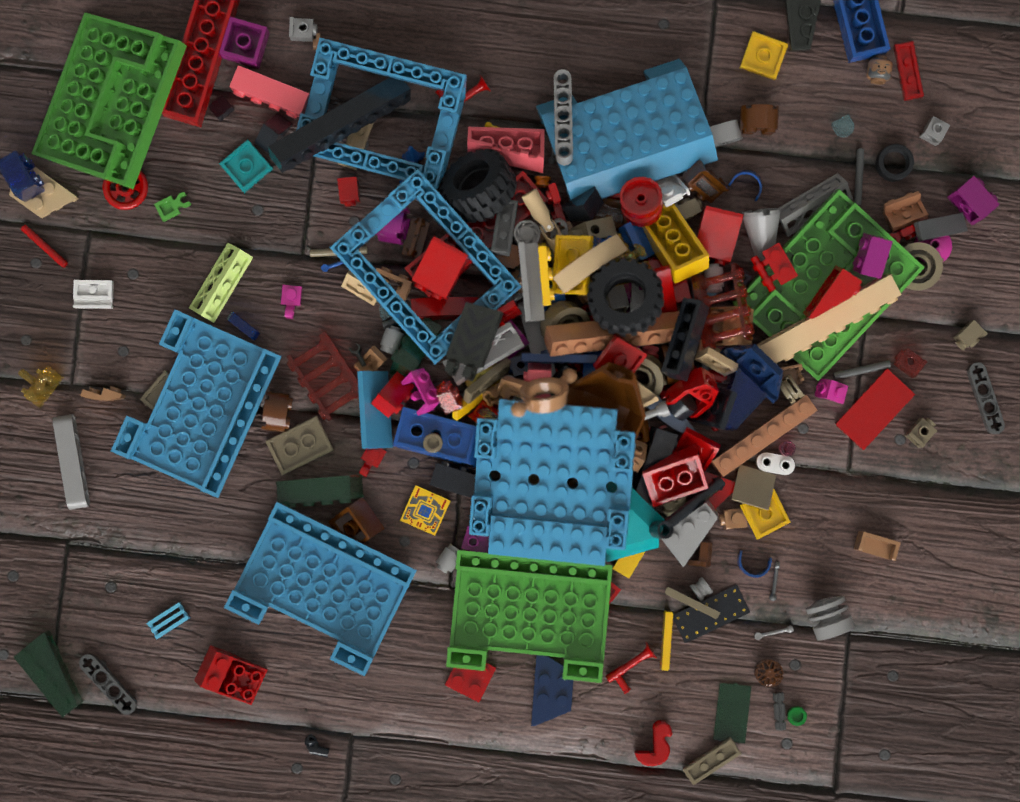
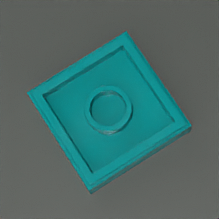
[219,139,273,193]

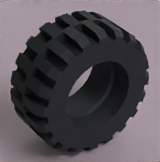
[440,149,517,223]
[587,258,664,337]

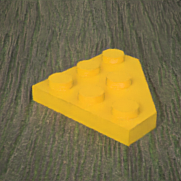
[538,243,555,306]

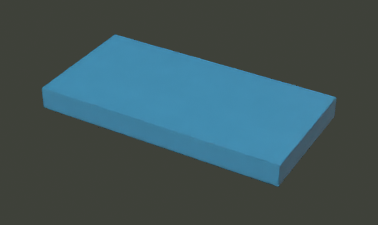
[357,371,393,449]

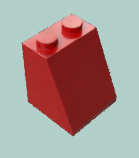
[696,206,744,266]
[412,237,469,301]

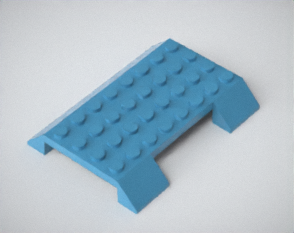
[536,59,718,201]
[111,309,282,498]
[224,502,417,676]

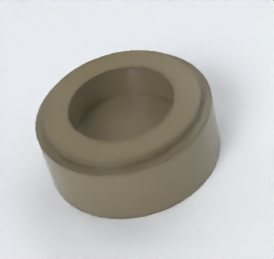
[423,433,443,453]

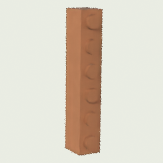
[711,395,818,477]

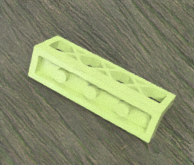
[189,243,253,323]

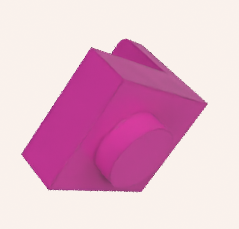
[815,378,848,404]

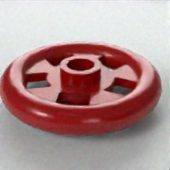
[102,170,148,210]

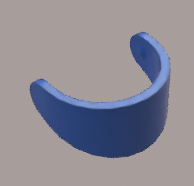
[729,170,762,201]
[737,550,772,578]

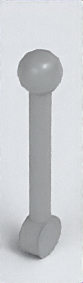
[754,625,794,640]

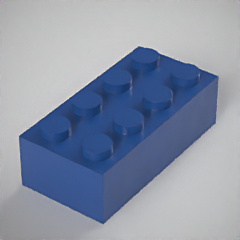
[833,0,890,63]

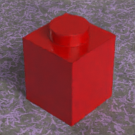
[337,177,360,207]

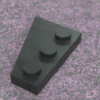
[785,0,821,52]

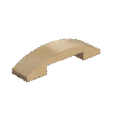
[553,234,628,294]

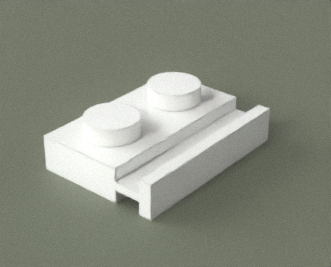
[655,175,690,208]
[73,280,114,309]

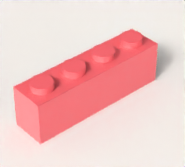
[230,65,310,119]

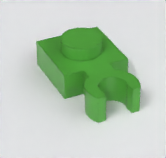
[154,192,191,222]

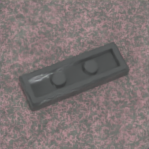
[491,200,518,257]
[914,213,968,242]

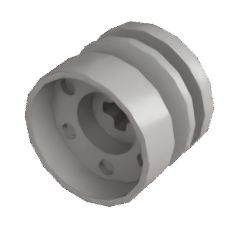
[806,596,855,641]

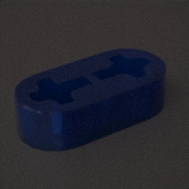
[226,311,260,341]

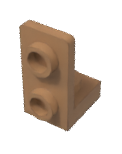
[376,267,413,302]

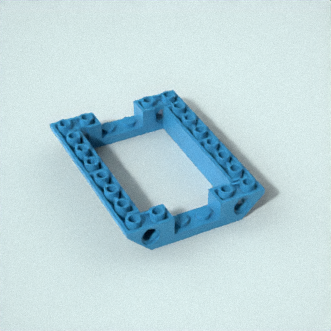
[296,37,467,189]
[330,169,522,364]

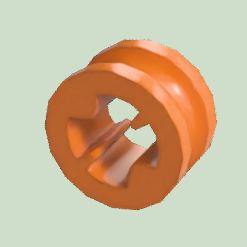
[534,176,551,188]

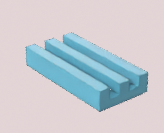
[146,602,190,639]

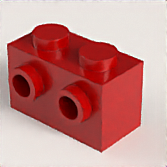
[371,371,415,418]

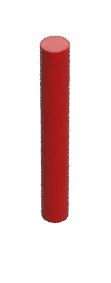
[21,224,68,268]

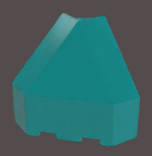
[605,481,664,562]

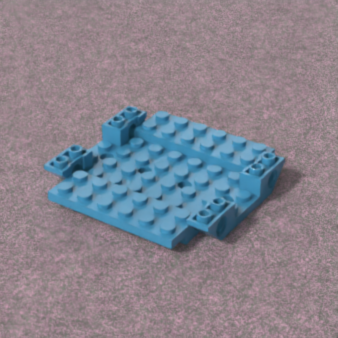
[469,399,635,566]

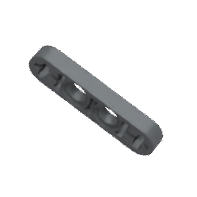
[967,362,1005,434]
[79,653,137,715]

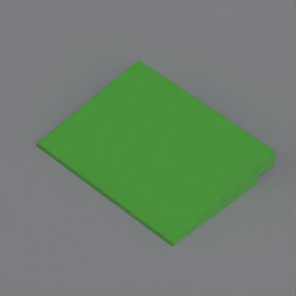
[31,12,187,189]
[732,189,925,381]

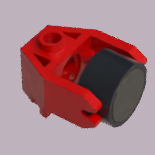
[664,367,719,421]

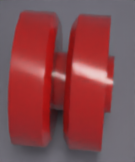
[619,177,663,227]

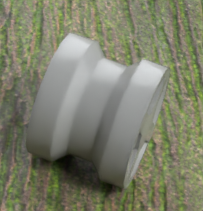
[689,577,713,601]

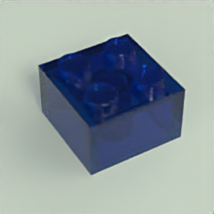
[0,151,45,202]

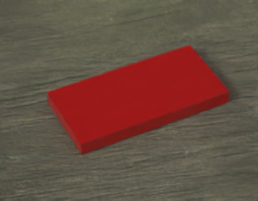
[835,368,915,450]

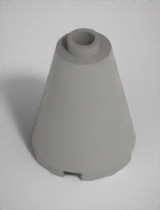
[741,208,780,261]

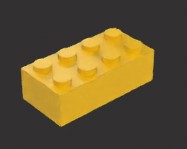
[642,204,709,284]

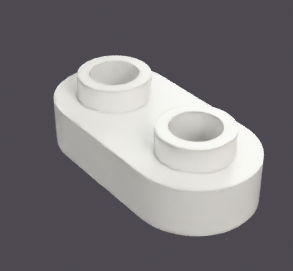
[756,453,795,475]

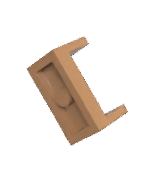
[854,531,901,561]

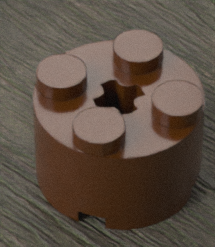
[740,104,779,135]
[261,391,293,432]

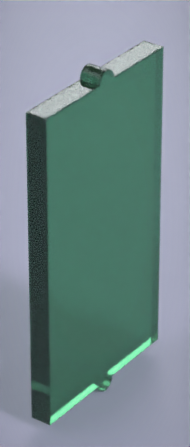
[713,682,751,743]

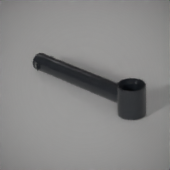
[649,476,725,539]

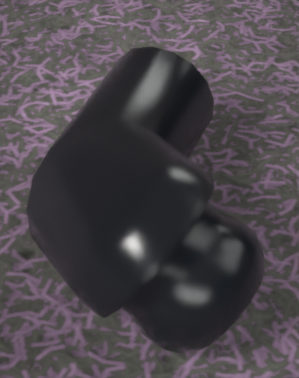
[304,735,330,758]

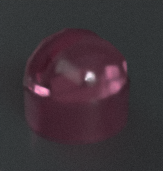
[779,441,796,456]

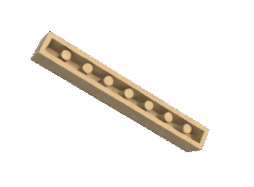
[756,273,902,365]

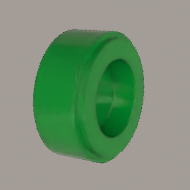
[787,706,807,726]

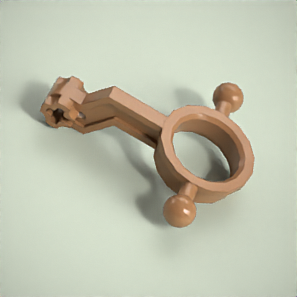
[483,368,577,417]

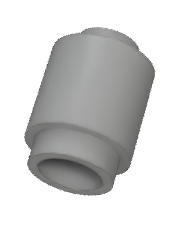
[704,264,724,293]
[380,325,404,355]
[436,544,459,573]

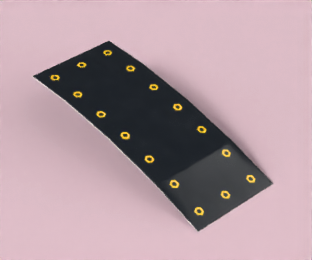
[673,585,750,643]

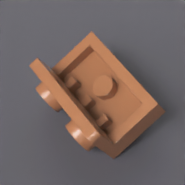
[883,191,929,232]

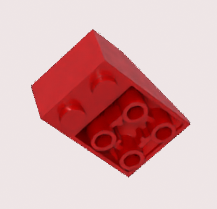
[194,645,267,705]

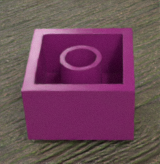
[219,17,270,69]
[947,176,1000,225]

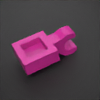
[281,285,302,319]

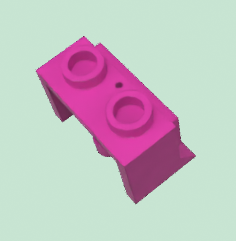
[401,368,441,416]

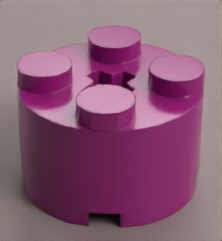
[376,207,410,245]

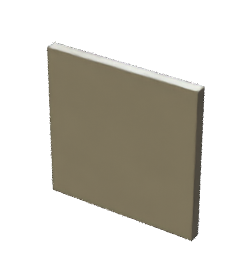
[731,465,776,510]

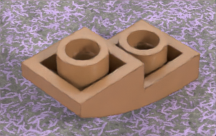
[80,386,126,401]

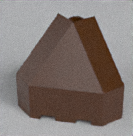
[566,363,646,441]

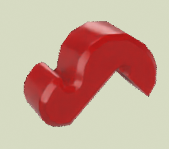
[634,720,672,766]

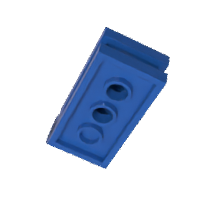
[393,407,477,468]

